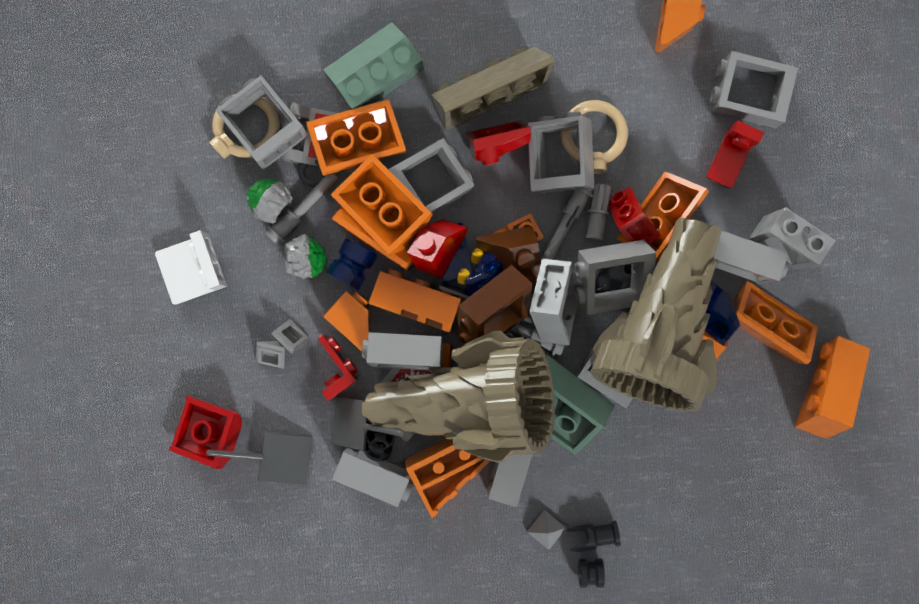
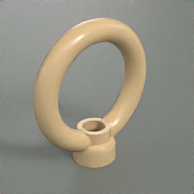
[209,94,280,159]
[561,100,628,174]

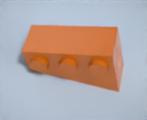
[368,268,461,333]
[794,336,871,439]
[405,439,490,518]

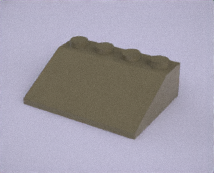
[431,46,555,131]

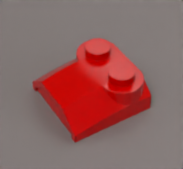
[466,120,531,165]
[169,396,242,469]

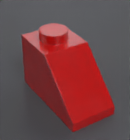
[407,219,469,278]

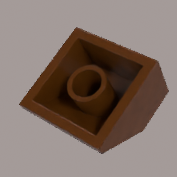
[476,226,541,294]

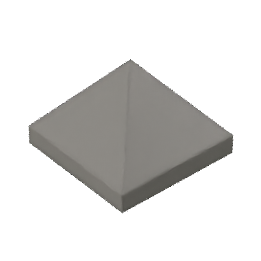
[271,319,310,354]
[256,341,285,369]
[527,509,566,550]

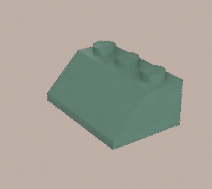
[323,22,424,109]
[545,354,615,455]

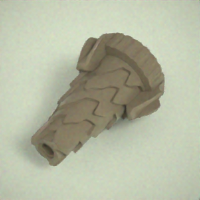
[591,217,722,412]
[362,331,555,463]

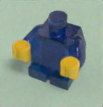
[457,248,503,296]

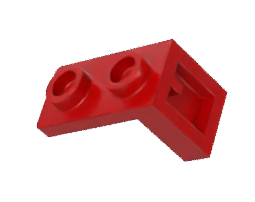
[706,120,764,189]
[608,187,661,245]
[318,334,359,401]

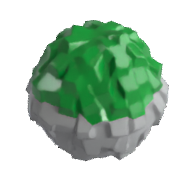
[247,178,293,224]
[285,234,327,279]

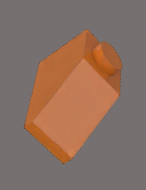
[655,0,705,53]
[323,291,371,351]

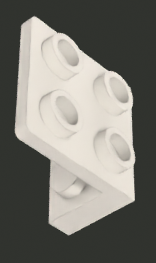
[155,230,228,305]

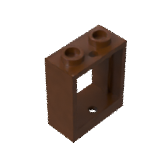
[458,265,532,346]

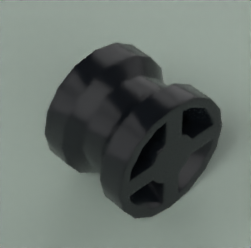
[364,430,395,462]
[578,558,605,588]

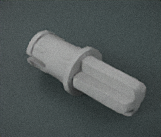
[585,183,611,241]

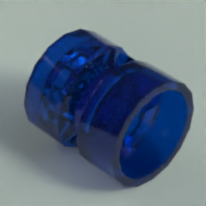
[326,238,378,290]

